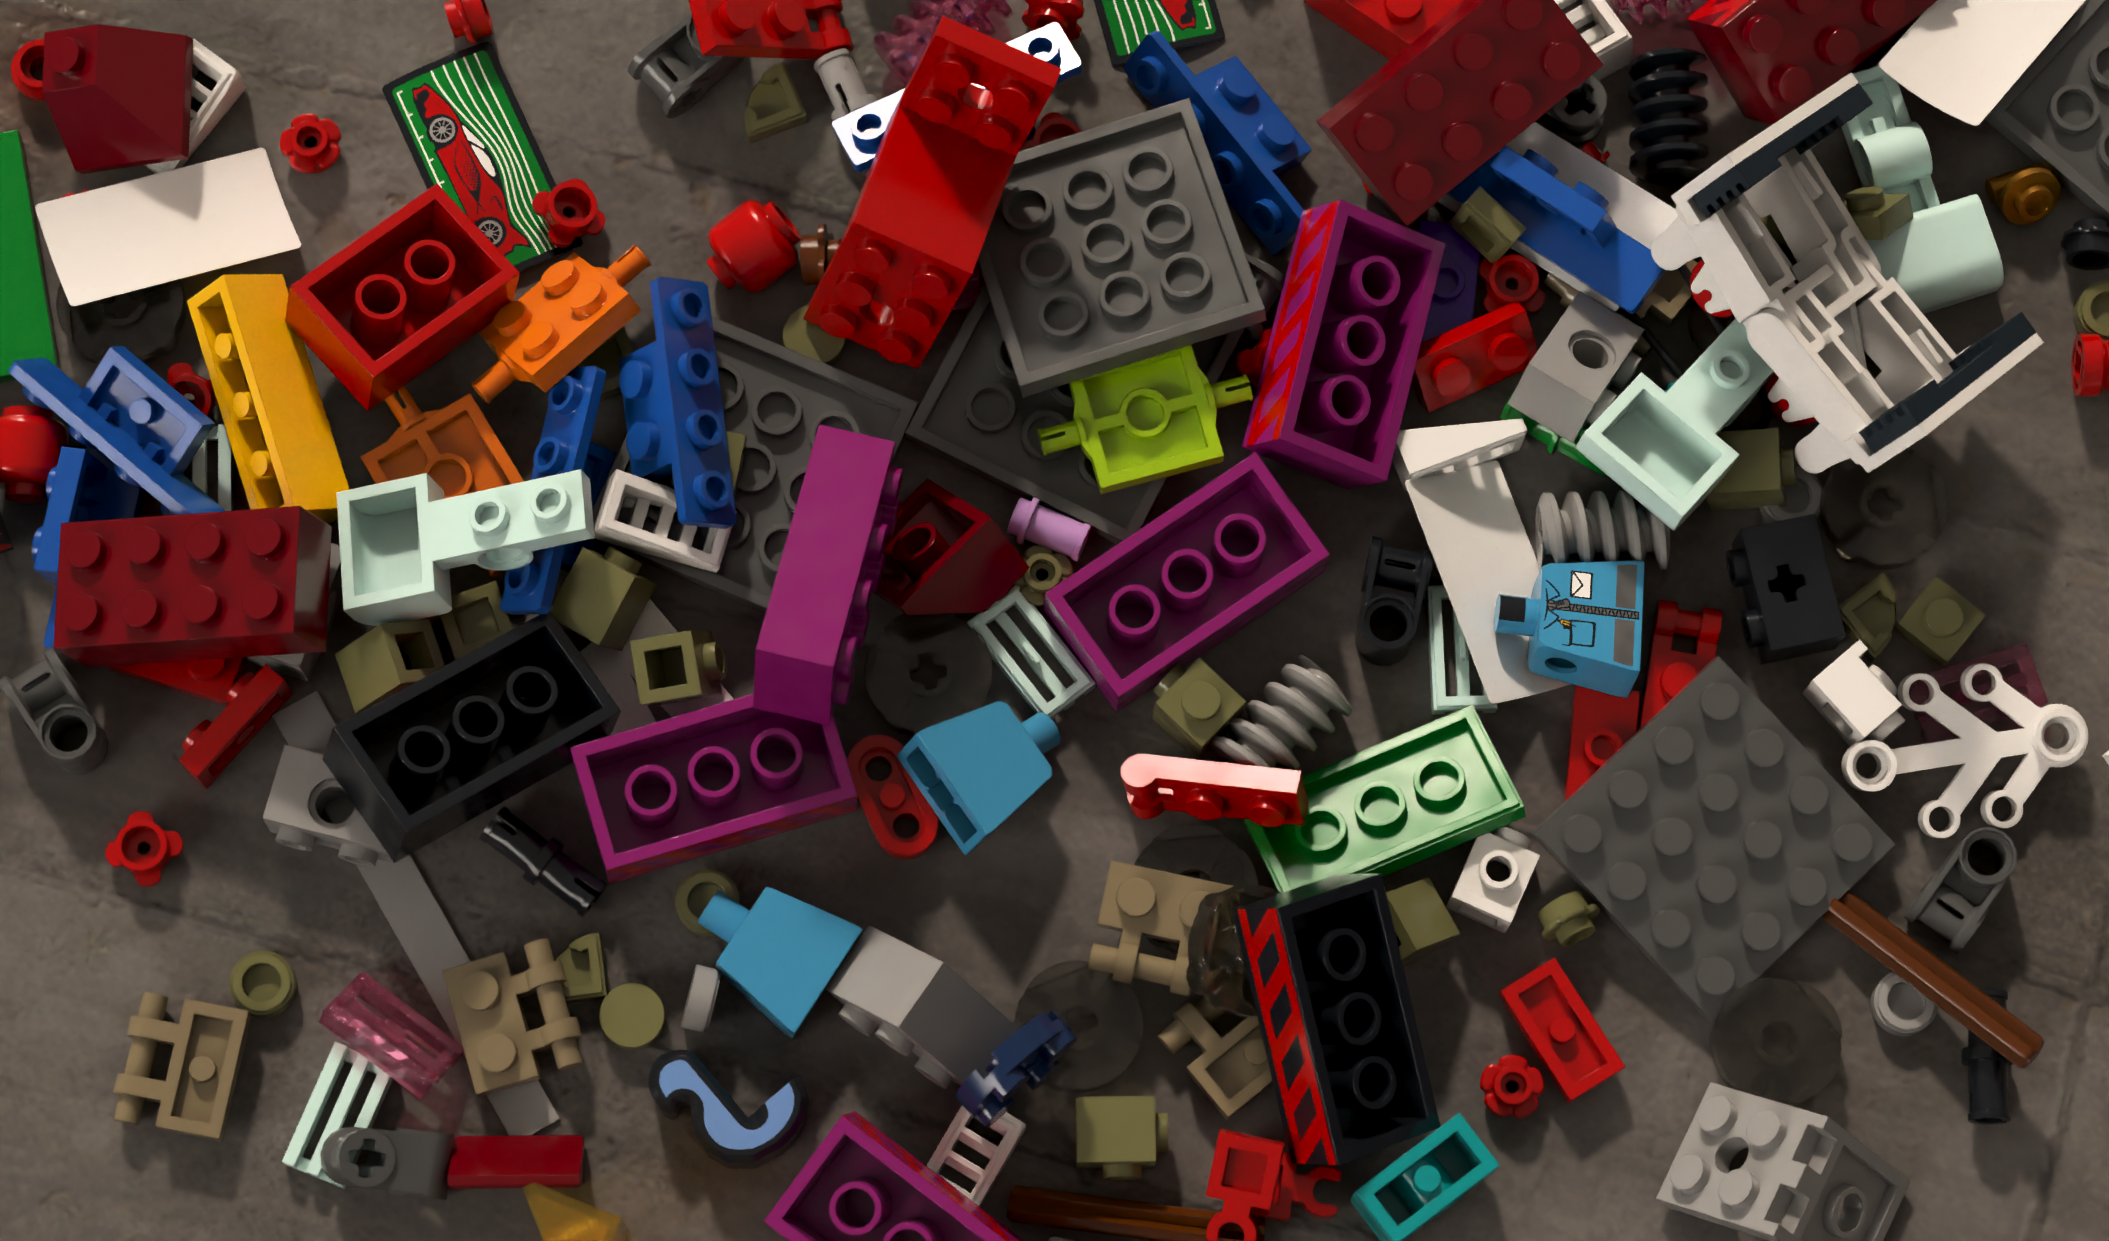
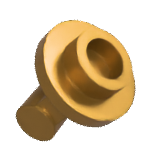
[1985,162,2061,225]

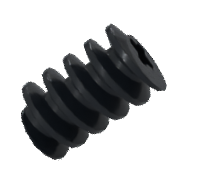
[1629,47,1708,186]

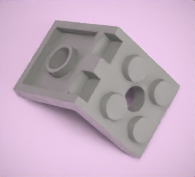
[1656,1082,1911,1241]

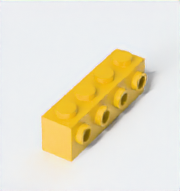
[187,274,349,524]

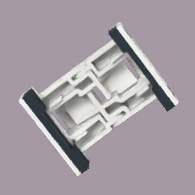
[1651,73,2044,474]

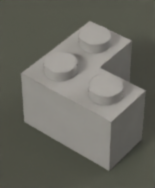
[824,925,1019,1089]

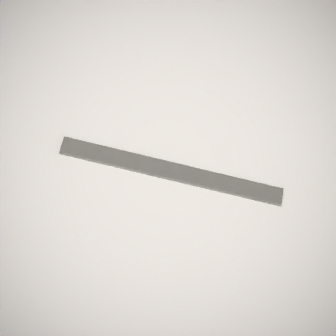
[272,691,560,1136]

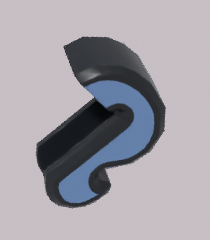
[649,1050,809,1169]

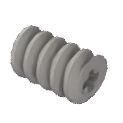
[1535,490,1670,570]
[1210,655,1353,770]

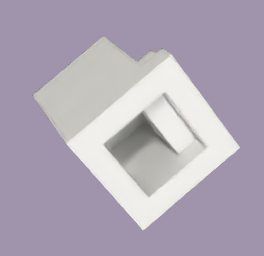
[1802,639,1906,746]
[1446,826,1540,933]

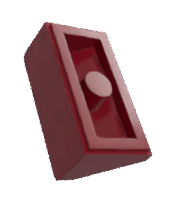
[448,1135,585,1189]

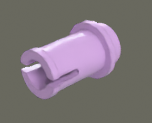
[1007,497,1091,561]

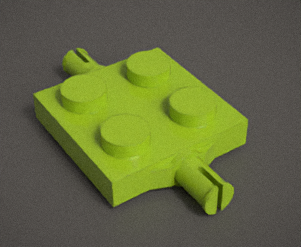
[1037,344,1253,494]

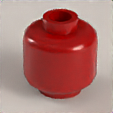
[706,200,802,293]
[0,405,69,503]

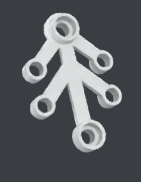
[1841,663,2088,838]

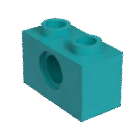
[1349,1112,1500,1241]

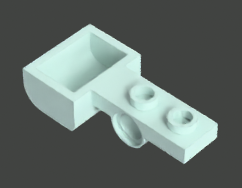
[1840,66,2004,314]
[1575,318,1774,531]
[336,469,595,626]

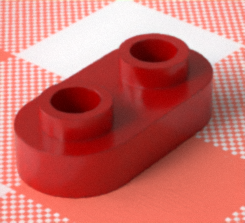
[847,735,938,860]

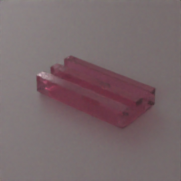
[1909,643,2048,744]
[319,971,464,1100]

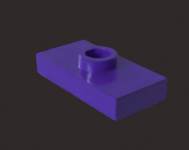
[1418,220,1480,343]

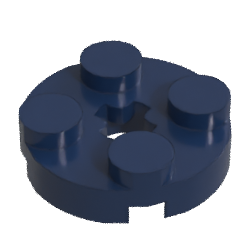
[955,1009,1077,1127]

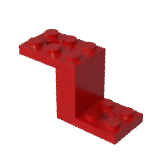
[803,16,1062,369]

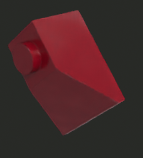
[42,24,193,174]
[872,479,1030,615]

